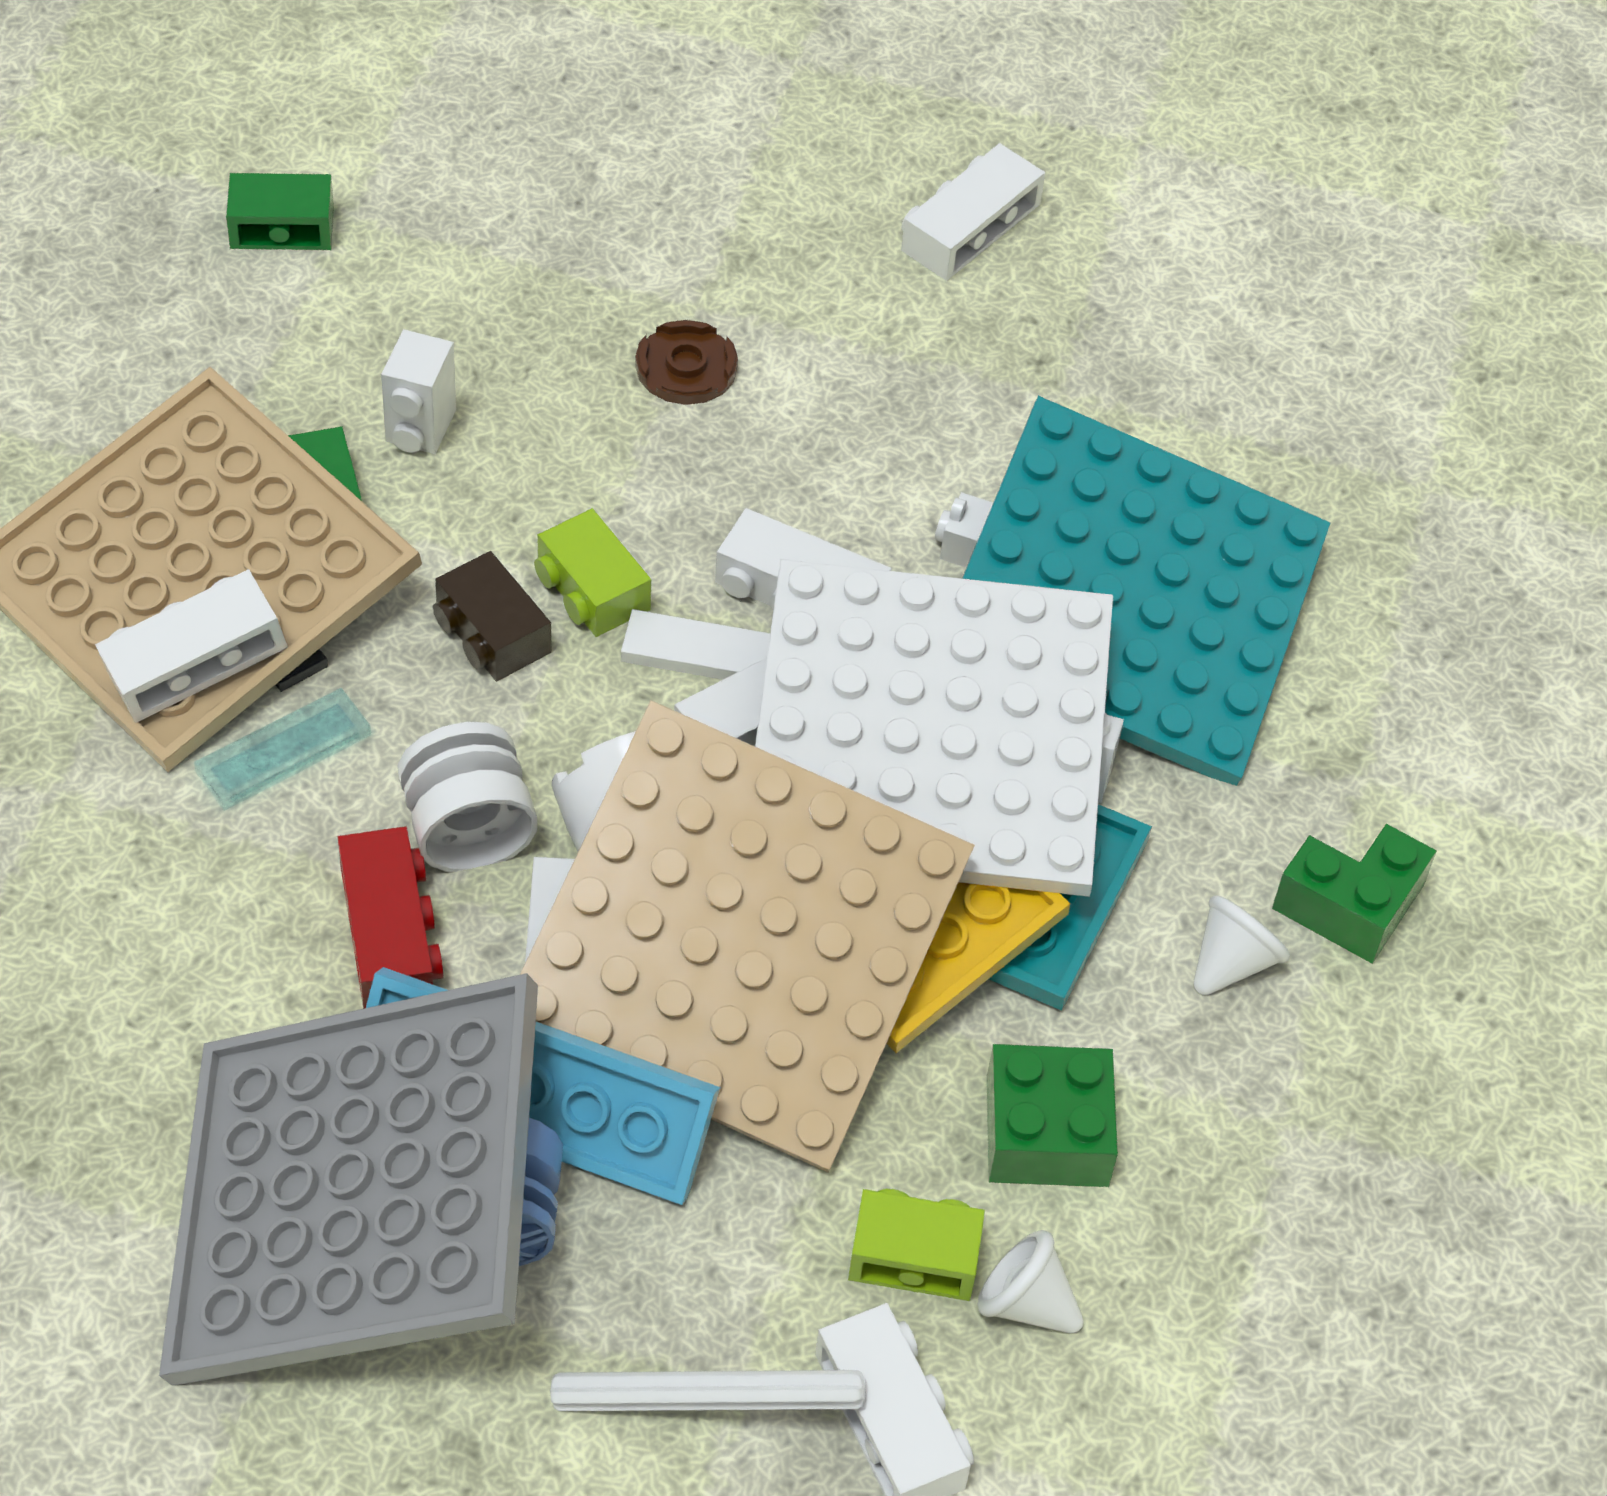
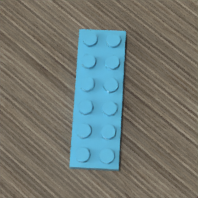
[366,967,720,1205]

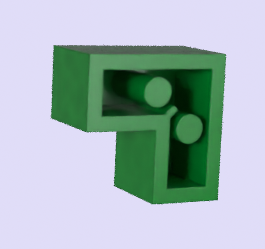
[1272,824,1437,964]

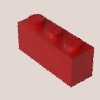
[337,826,444,1009]

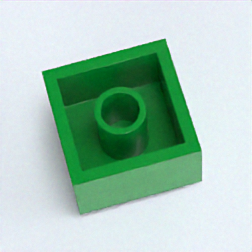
[986,1044,1118,1187]

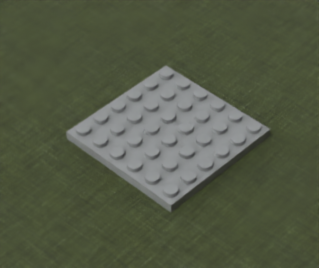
[159,973,538,1385]

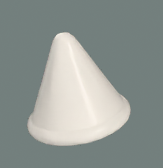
[1194,895,1290,995]
[977,1230,1083,1333]

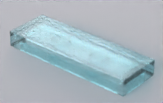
[194,688,371,811]

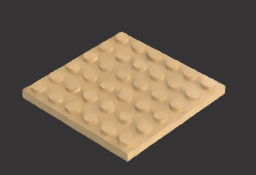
[0,367,422,772]
[520,700,975,1173]

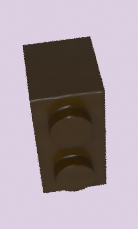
[433,550,552,682]

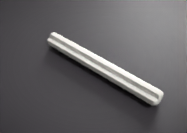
[550,1370,865,1411]

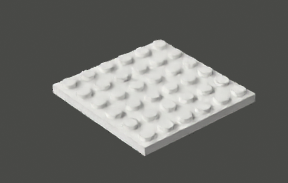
[755,559,1113,897]

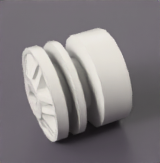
[398,722,537,872]

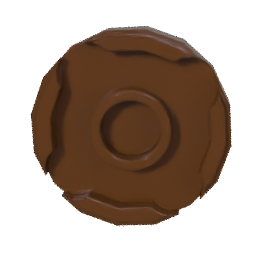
[635,320,738,405]

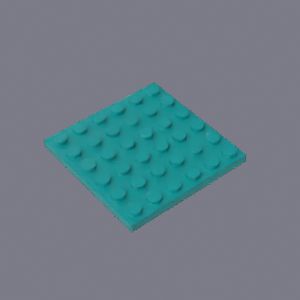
[962,395,1331,786]

